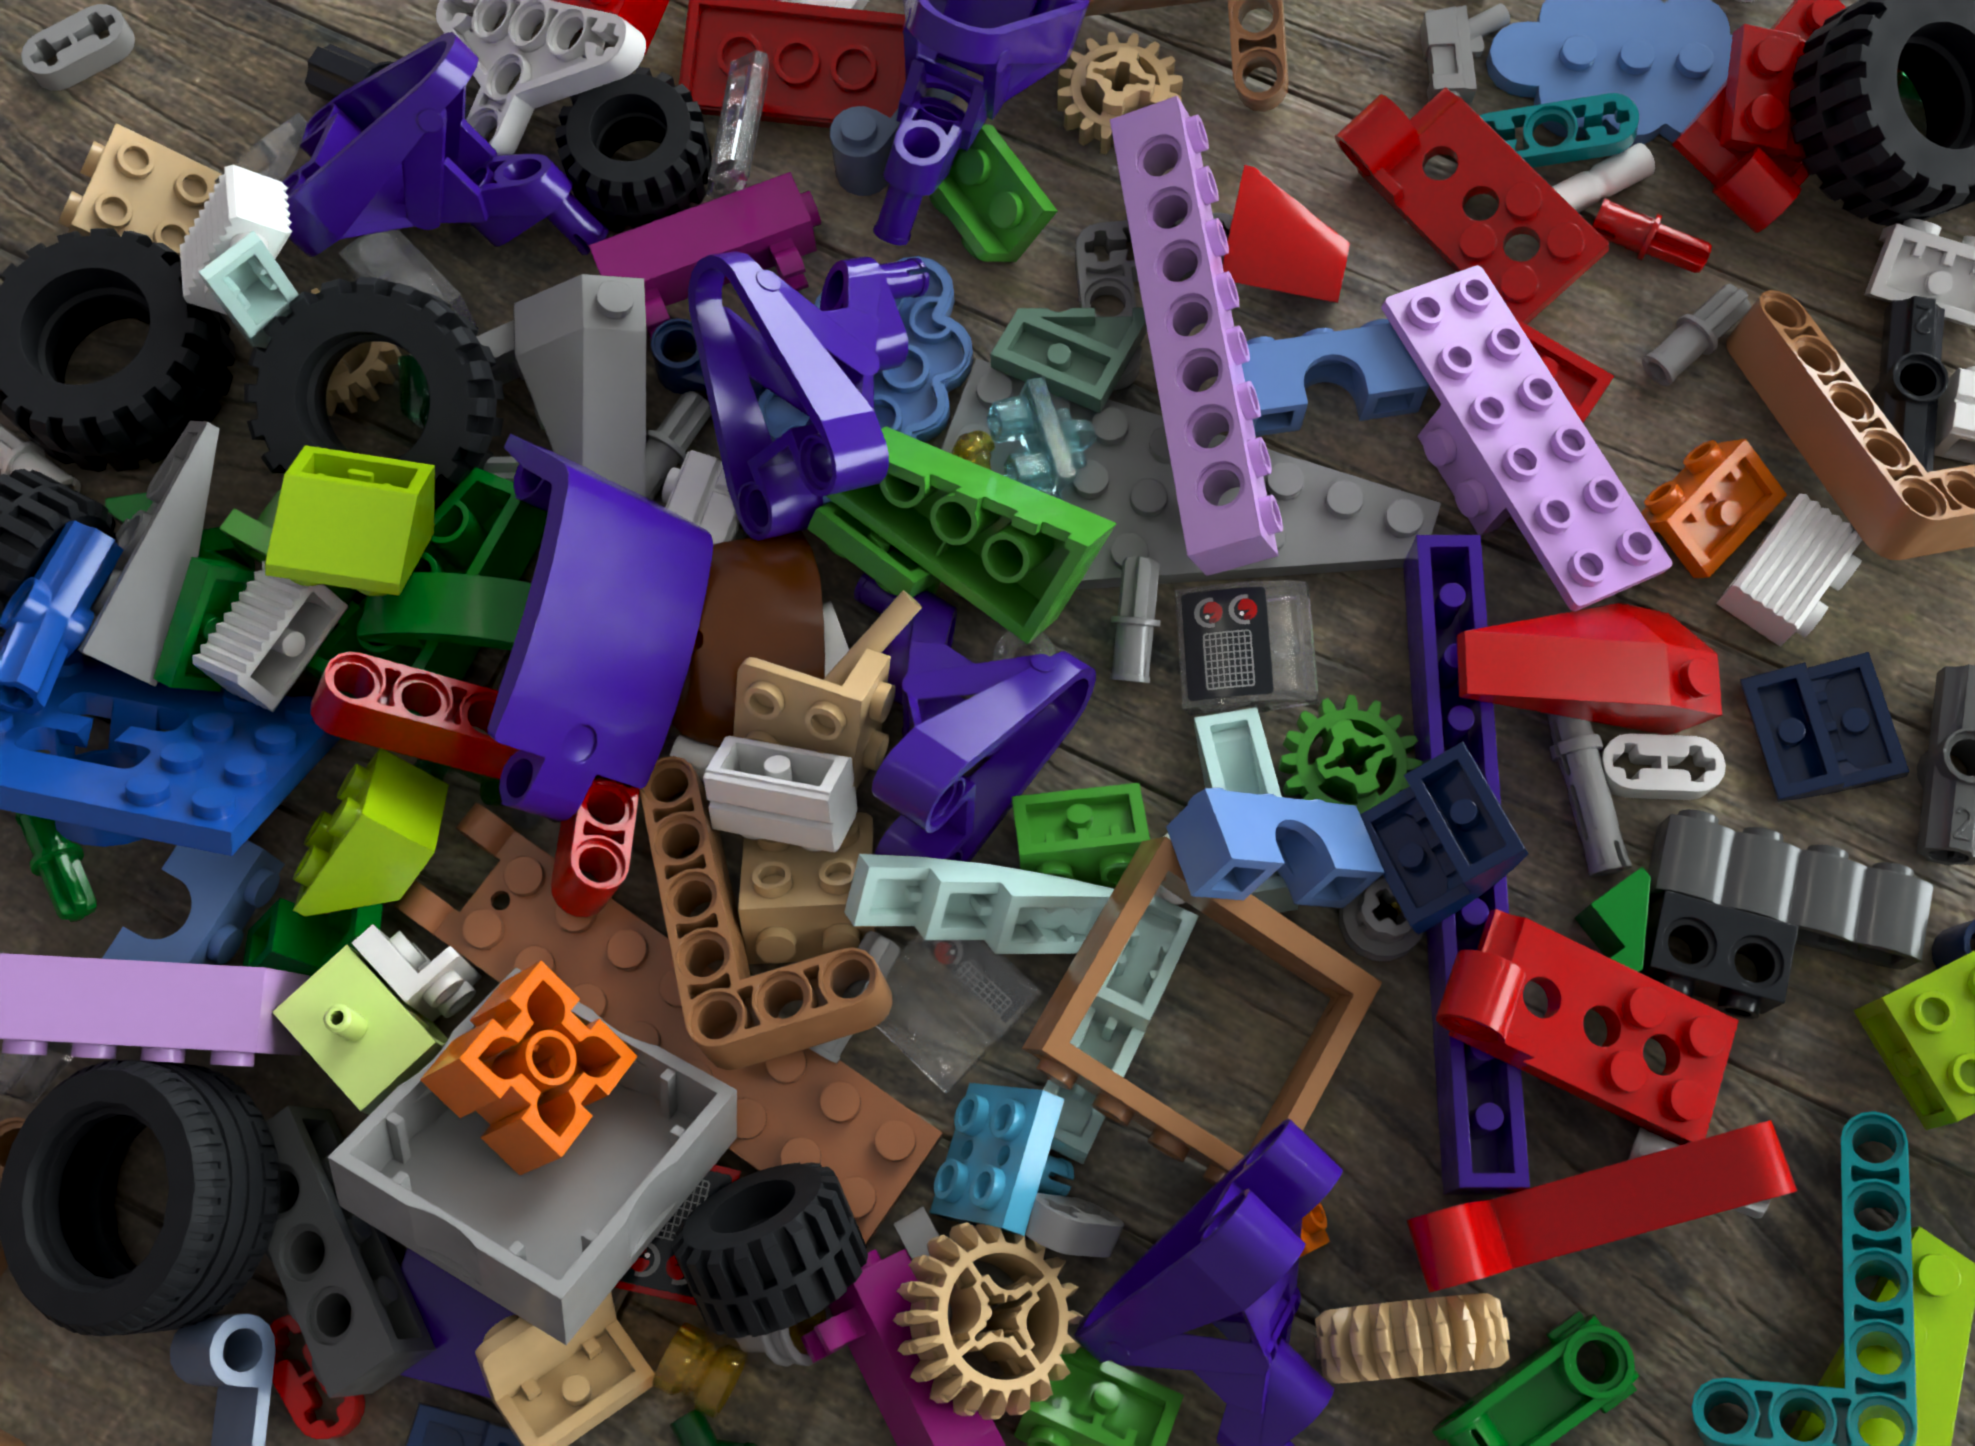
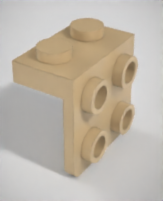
[58,123,223,257]
[733,649,895,790]
[738,812,877,964]
[475,1292,657,1446]

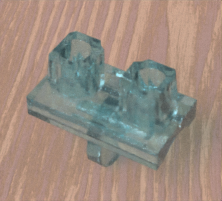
[987,377,1097,500]

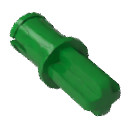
[15,813,97,922]

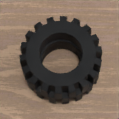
[555,67,713,232]
[0,469,117,634]
[672,1162,868,1338]

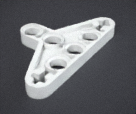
[436,0,646,155]

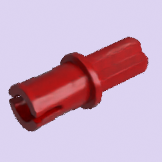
[1592,198,1712,273]

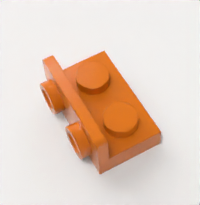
[1641,439,1787,578]

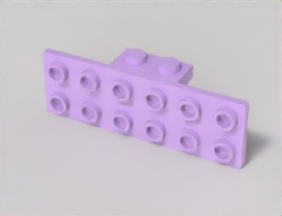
[1381,266,1672,611]

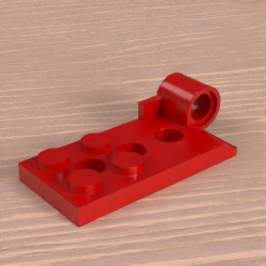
[1671,0,1846,233]
[1335,87,1610,324]
[1436,909,1739,1145]

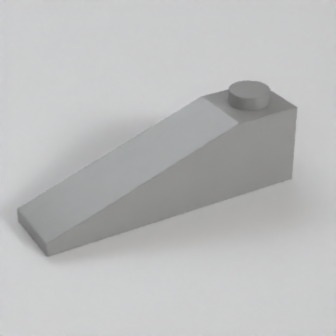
[513,274,646,497]
[76,421,220,687]

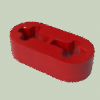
[270,1315,365,1439]

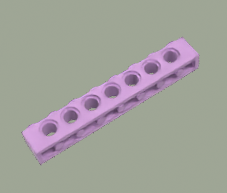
[1110,96,1283,576]

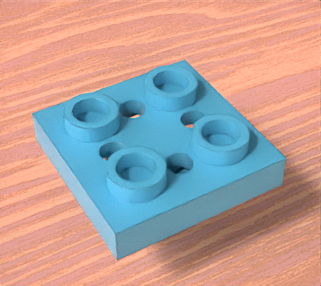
[929,1083,1074,1236]

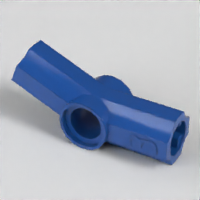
[0,520,124,715]

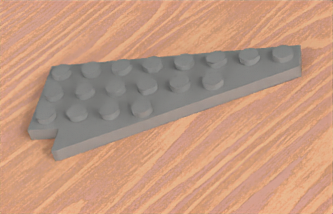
[941,358,1441,597]

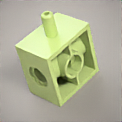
[272,945,448,1115]

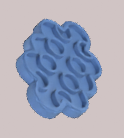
[1486,0,1732,147]
[758,256,973,505]

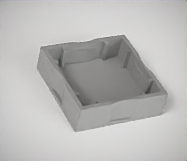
[328,967,737,1345]

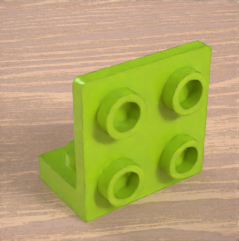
[1853,950,1975,1130]

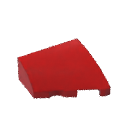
[1223,165,1350,303]

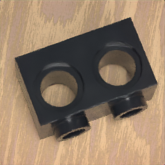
[1639,890,1799,1019]

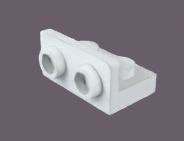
[1864,218,1975,329]
[352,924,482,1021]

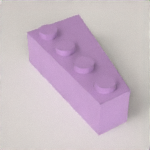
[0,953,310,1067]

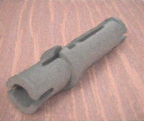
[1545,713,1632,877]

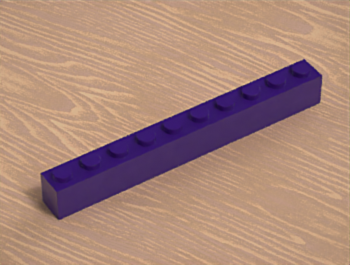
[1403,535,1530,1195]

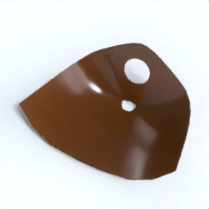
[672,531,825,747]

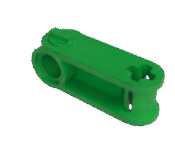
[1432,1311,1639,1446]

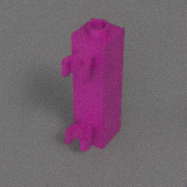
[589,172,821,339]
[800,1248,1006,1446]

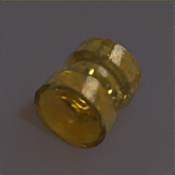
[652,1322,748,1419]

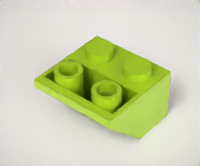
[265,445,435,596]
[293,748,449,917]

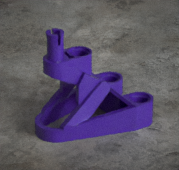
[873,0,1090,245]
[282,32,609,257]
[688,251,929,541]
[854,573,1096,862]
[1074,1118,1343,1446]

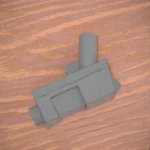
[1420,3,1510,103]

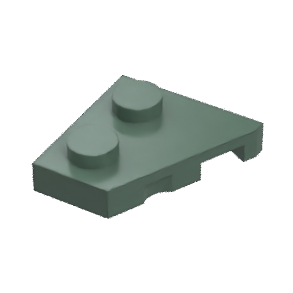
[990,307,1147,413]

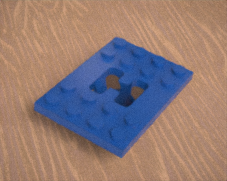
[0,637,340,856]

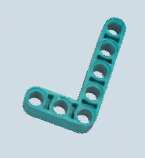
[1691,1111,1918,1446]

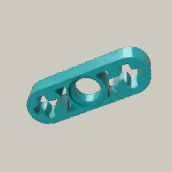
[1479,93,1639,168]

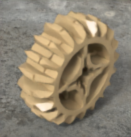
[892,1222,1084,1420]
[1314,1293,1510,1384]

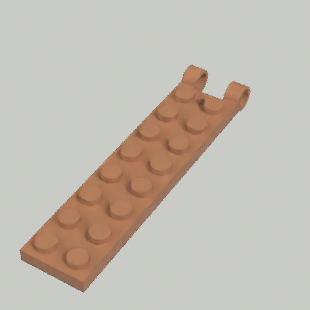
[394,802,943,1246]

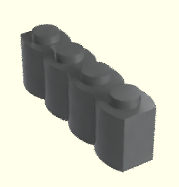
[1648,809,1934,970]

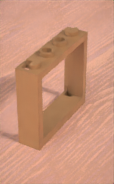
[1022,836,1382,1186]

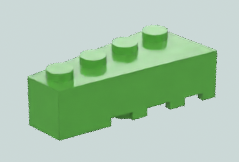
[826,426,1117,644]

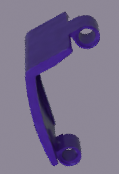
[487,433,713,822]

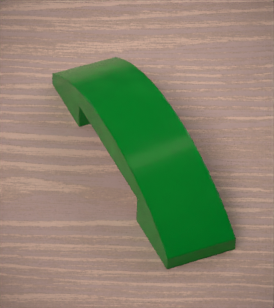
[358,572,531,650]

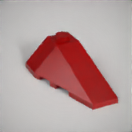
[1457,603,1722,735]

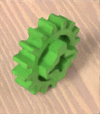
[1278,695,1422,814]

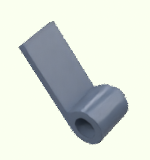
[830,57,967,196]
[170,1313,276,1446]

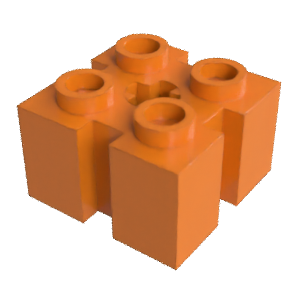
[420,960,638,1175]

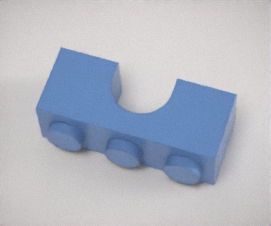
[1242,319,1429,437]
[1166,788,1385,908]
[102,840,285,965]

